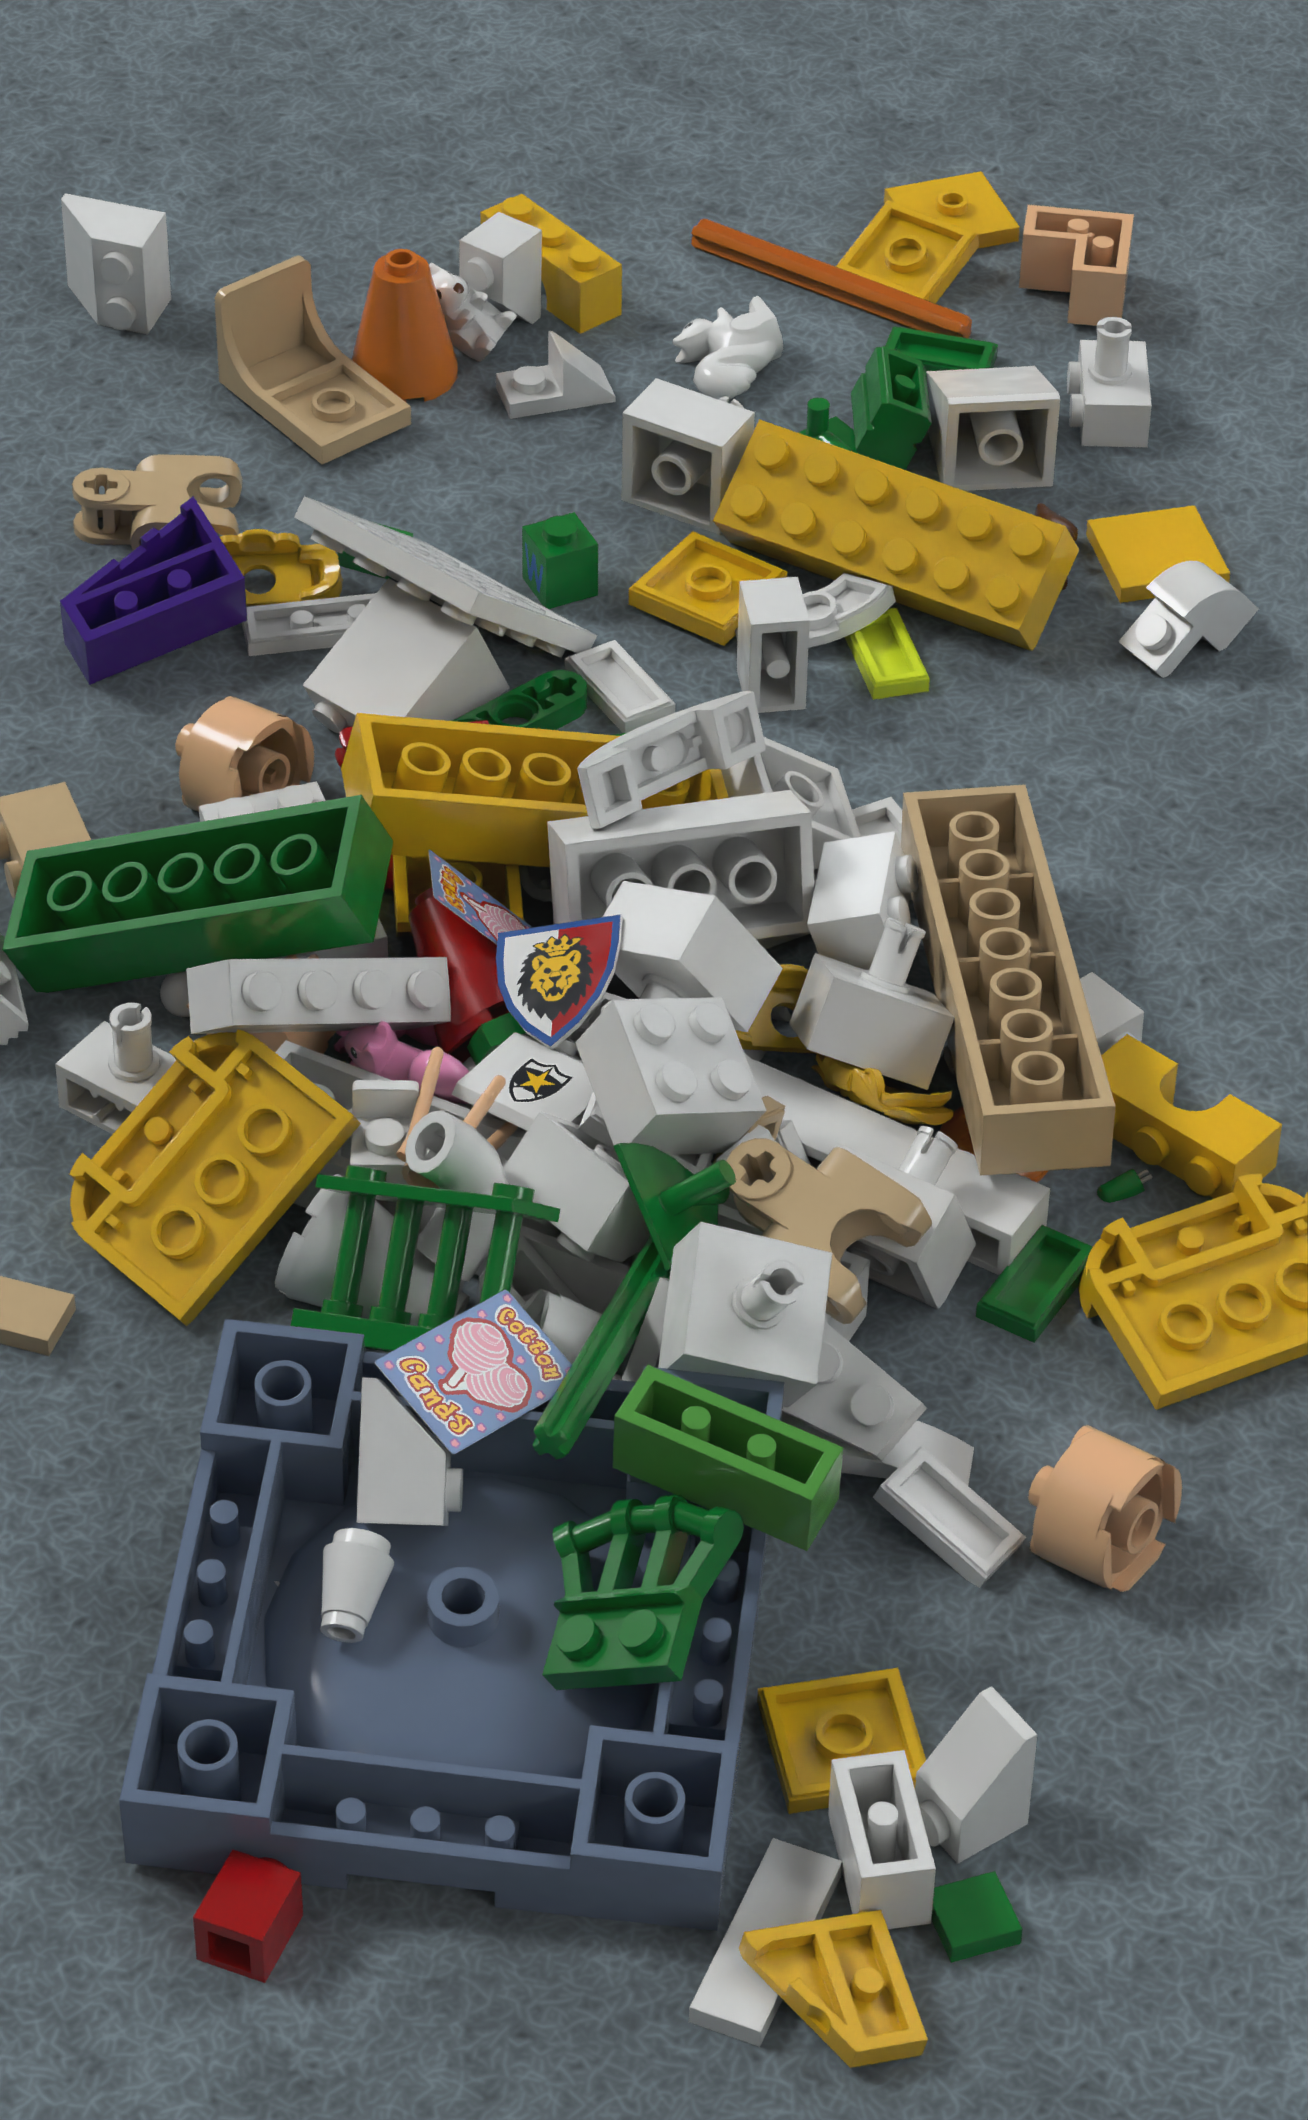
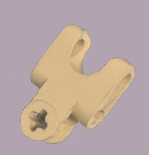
[72,454,242,550]
[726,1138,932,1324]

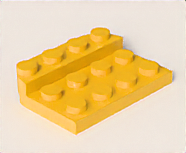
[69,1029,361,1326]
[1079,1173,1308,1410]

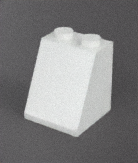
[926,366,1060,491]
[303,578,510,733]

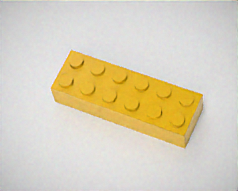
[713,419,1079,651]
[341,713,729,867]

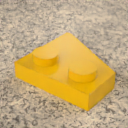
[739,1910,928,2068]

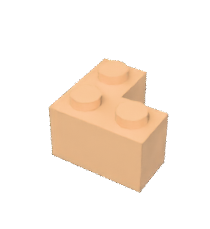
[1019,205,1134,326]

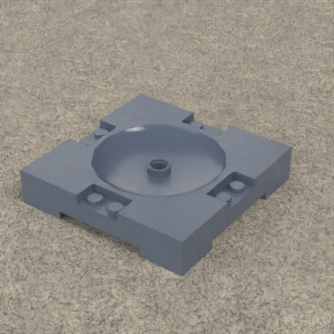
[119,1319,785,1931]

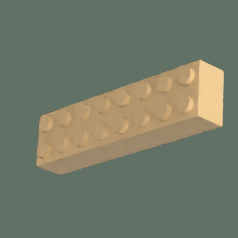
[901,785,1115,1176]

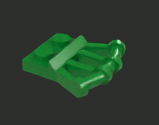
[542,1495,744,1690]

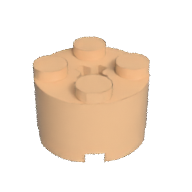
[175,696,314,812]
[1028,1425,1182,1592]

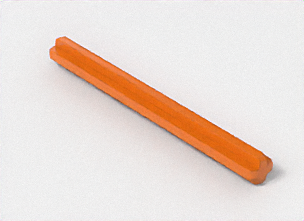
[691,219,972,338]

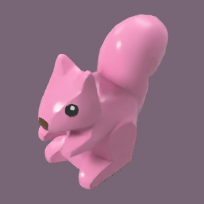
[344,1021,469,1104]

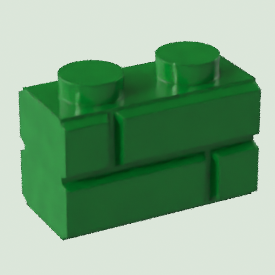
[851,346,932,469]

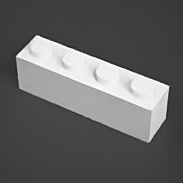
[186,957,451,1034]

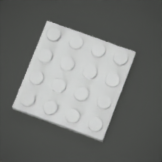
[294,496,597,658]

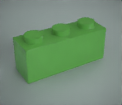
[613,1365,844,1551]

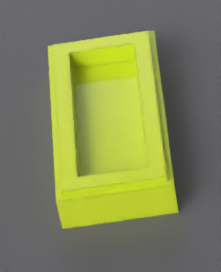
[845,608,930,700]

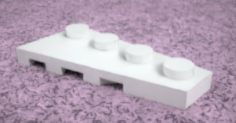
[635,1321,927,1461]

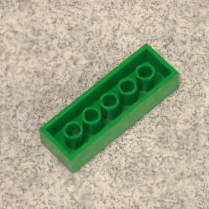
[2,795,394,993]

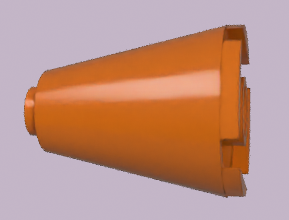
[351,249,458,402]

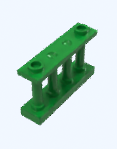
[291,1165,560,1352]

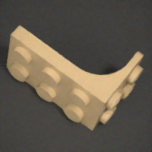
[215,256,411,465]

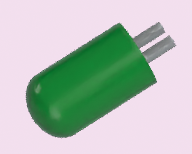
[1097,1168,1152,1203]

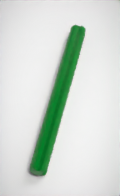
[532,1234,671,1460]

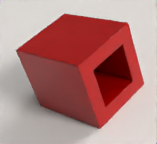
[193,1849,303,1983]

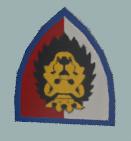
[496,914,623,1051]

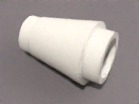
[320,1528,394,1643]

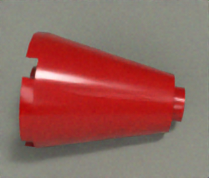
[408,887,510,1064]

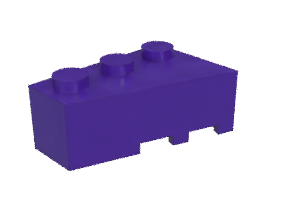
[60,496,247,685]

